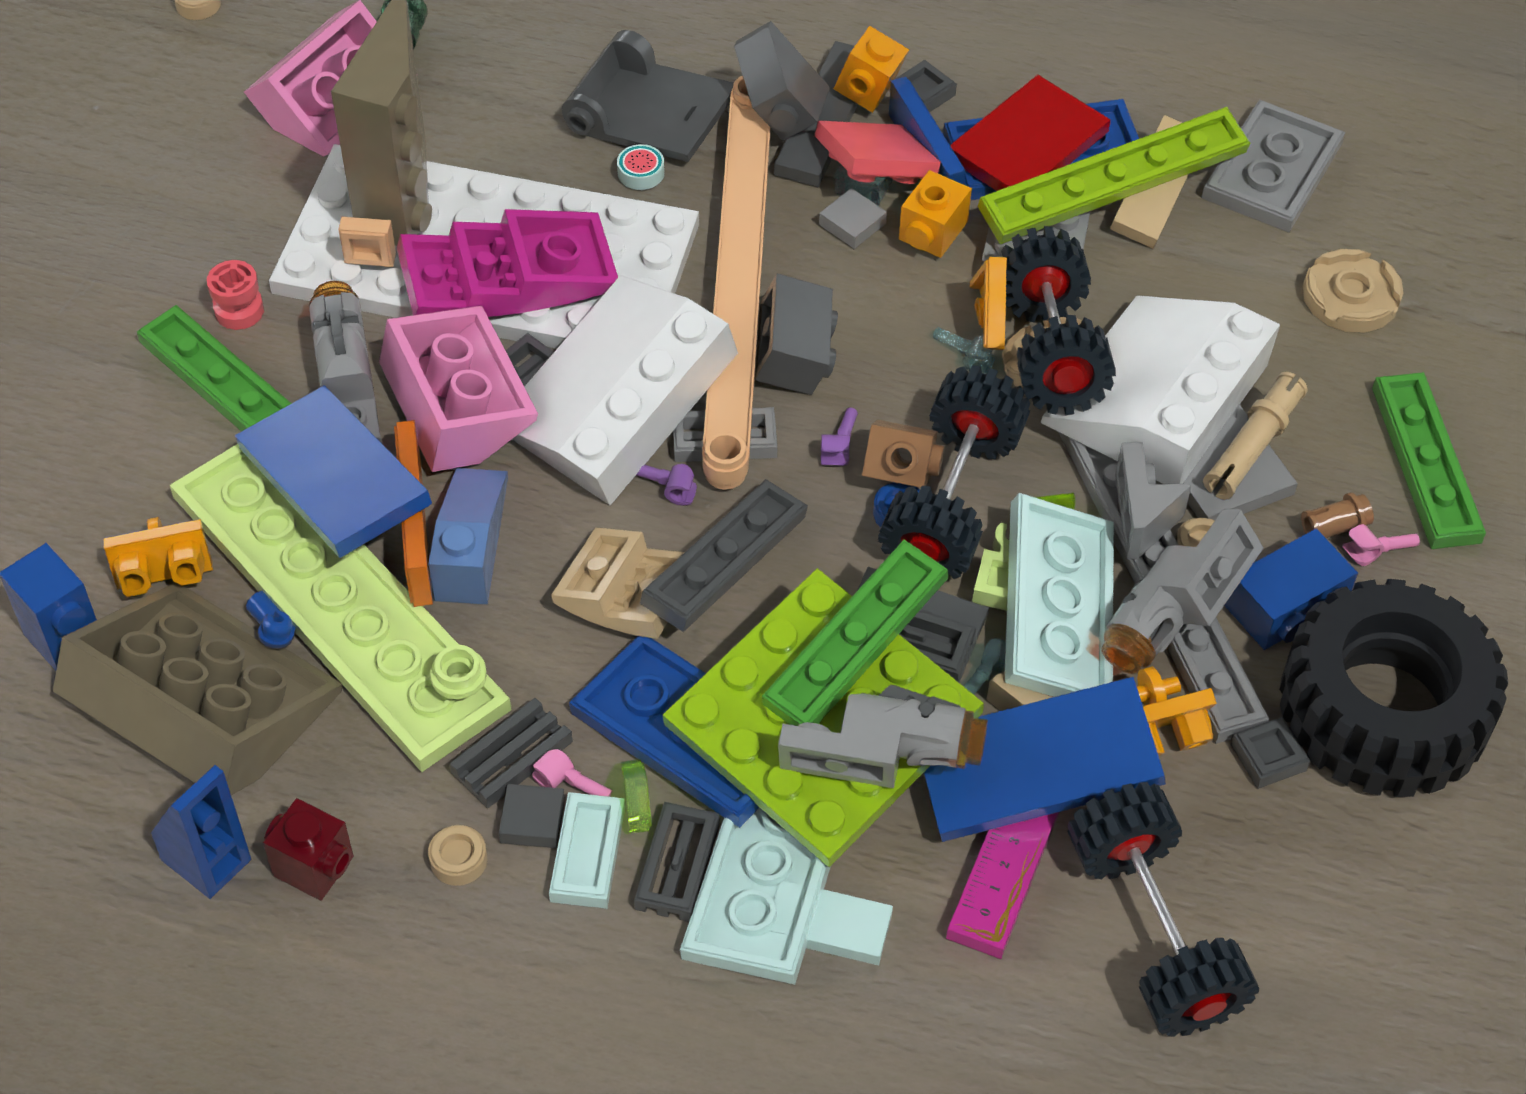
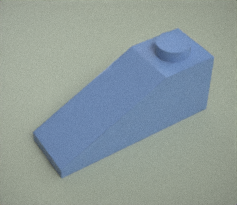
[428,468,508,605]

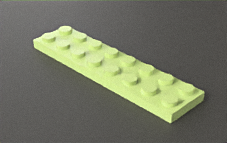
[170,444,511,772]

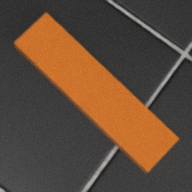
[394,420,433,607]

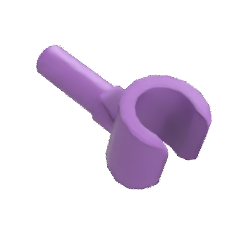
[821,408,858,466]
[636,464,697,506]

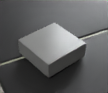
[819,188,887,249]

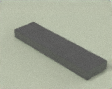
[774,41,858,187]
[640,479,808,632]

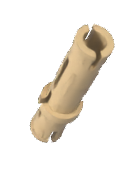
[1203,372,1308,500]

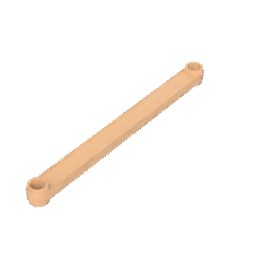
[702,76,771,490]

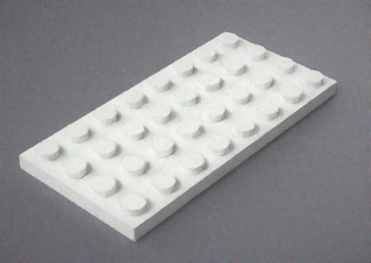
[269,144,699,349]

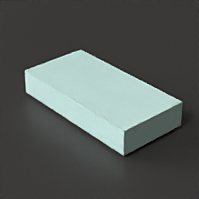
[549,792,625,909]
[768,880,893,966]

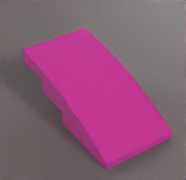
[397,209,618,317]

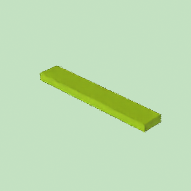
[977,107,1251,245]

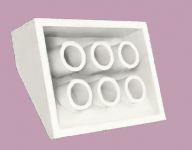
[512,275,738,506]
[1041,296,1280,484]

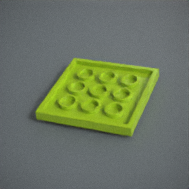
[662,568,984,867]

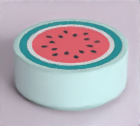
[617,144,664,190]

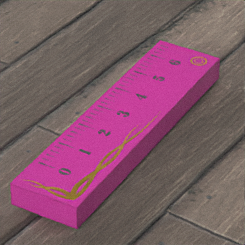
[946,812,1060,959]

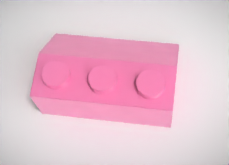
[244,0,377,157]
[379,306,538,472]

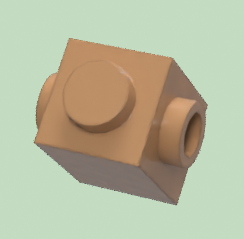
[862,420,944,487]

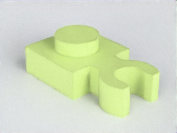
[972,523,1009,611]

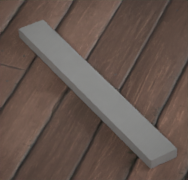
[1058,432,1269,744]

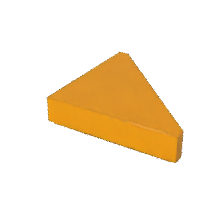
[970,257,1007,350]

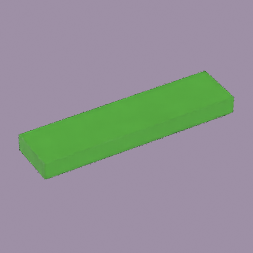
[136,305,292,432]
[1372,372,1486,549]
[762,539,948,726]

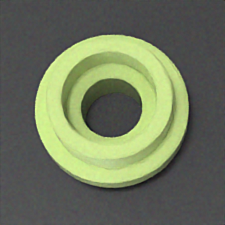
[430,645,487,699]

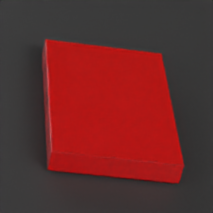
[950,74,1111,191]

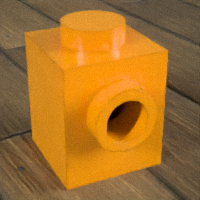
[833,26,909,113]
[899,170,972,258]

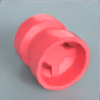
[207,260,264,330]

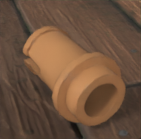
[1301,493,1374,538]

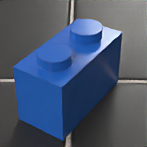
[1224,528,1358,650]
[0,543,97,671]

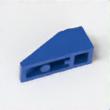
[151,765,252,899]

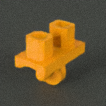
[104,517,213,597]
[1137,666,1217,756]

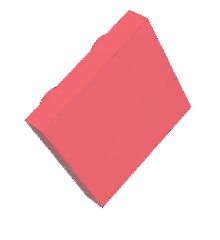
[815,121,941,184]

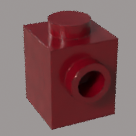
[263,798,354,901]

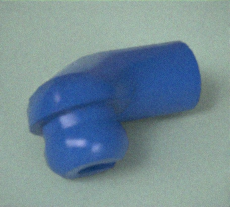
[246,591,296,649]

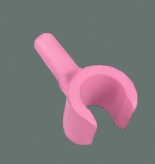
[1342,524,1420,566]
[532,749,612,797]

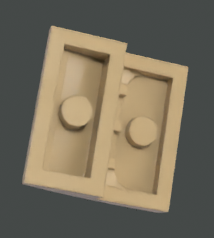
[551,527,685,639]

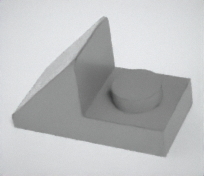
[1115,442,1191,559]

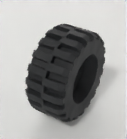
[1279,579,1508,797]

